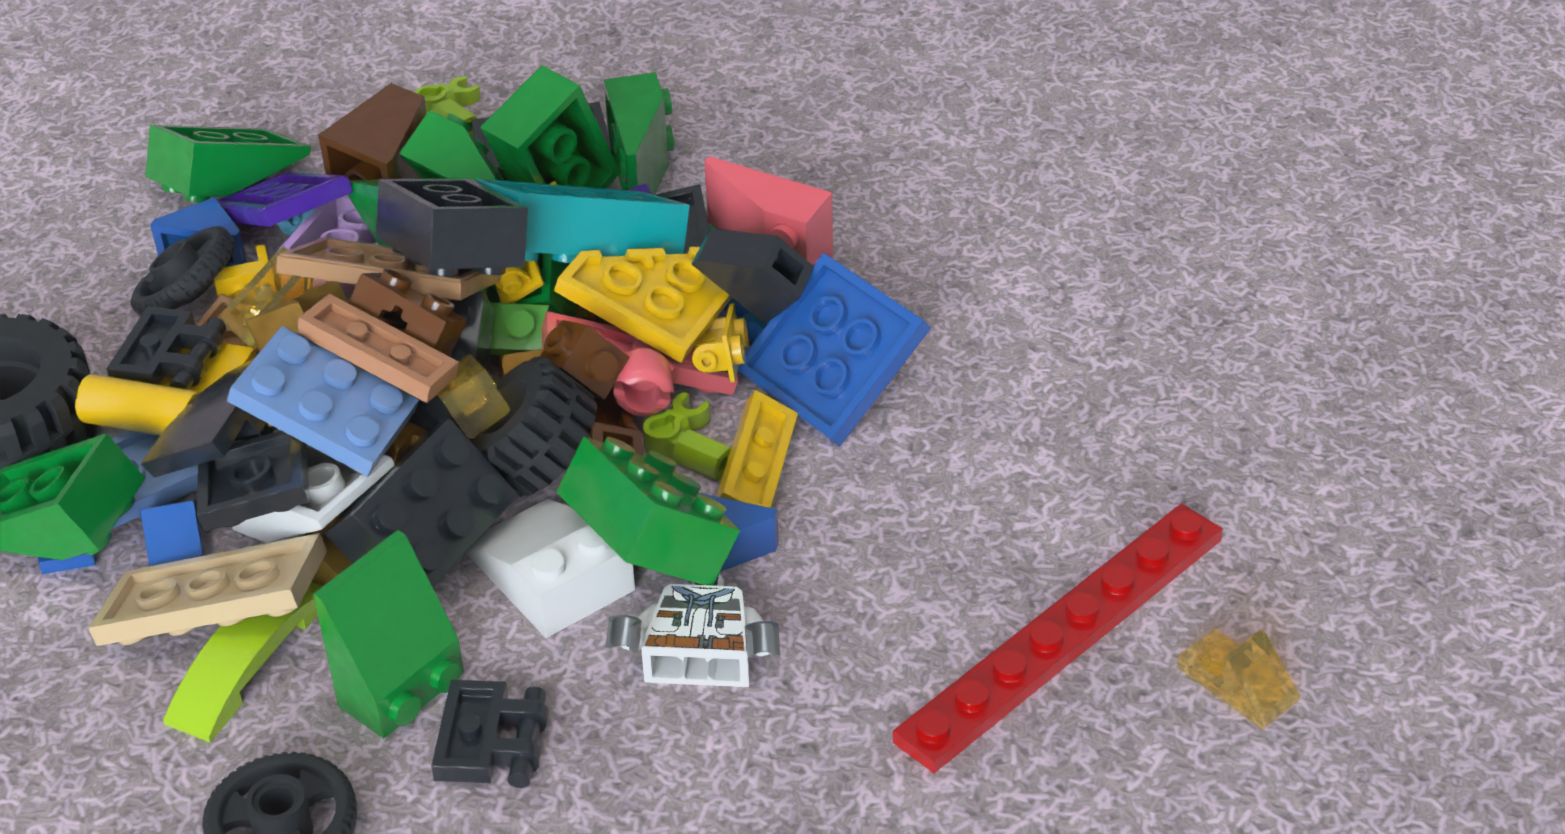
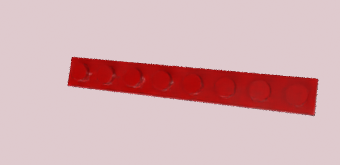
[893,503,1223,774]

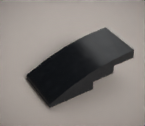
[141,359,266,478]

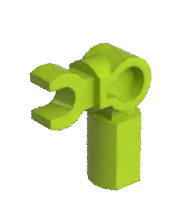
[415,76,481,137]
[643,392,731,482]

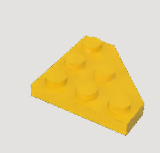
[554,247,732,363]

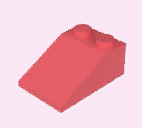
[704,156,833,265]

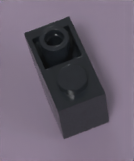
[691,229,814,324]

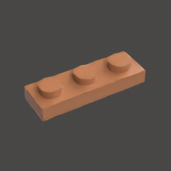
[297,293,459,403]

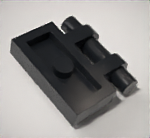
[106,306,227,390]
[431,680,549,788]

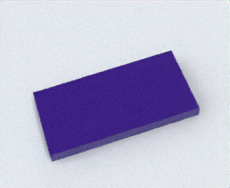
[217,172,353,227]

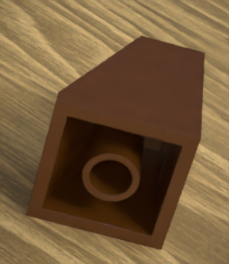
[318,83,427,181]

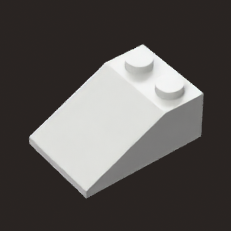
[232,429,395,543]
[466,498,635,638]

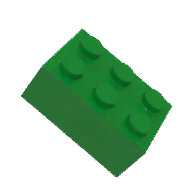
[480,65,621,189]
[556,436,741,586]

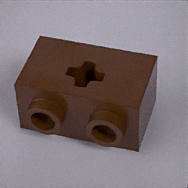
[348,269,467,357]

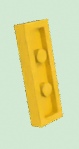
[716,390,798,508]

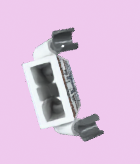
[606,574,780,687]

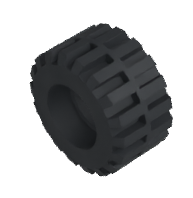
[466,357,597,497]

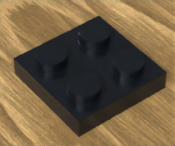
[197,430,309,532]

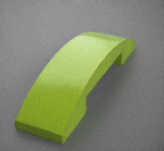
[163,582,323,742]

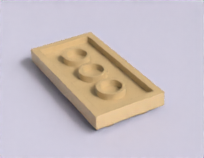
[88,533,327,646]

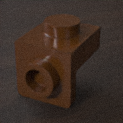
[540,320,630,400]

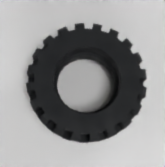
[0,314,97,470]

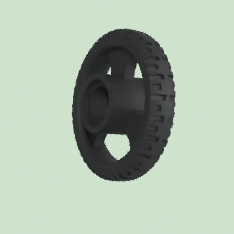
[131,226,235,317]
[202,752,357,834]

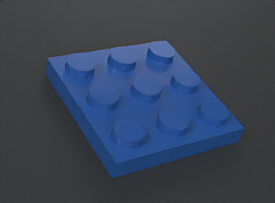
[738,252,931,447]

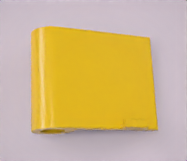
[75,343,256,436]

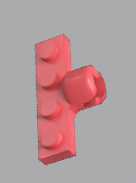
[541,311,738,416]

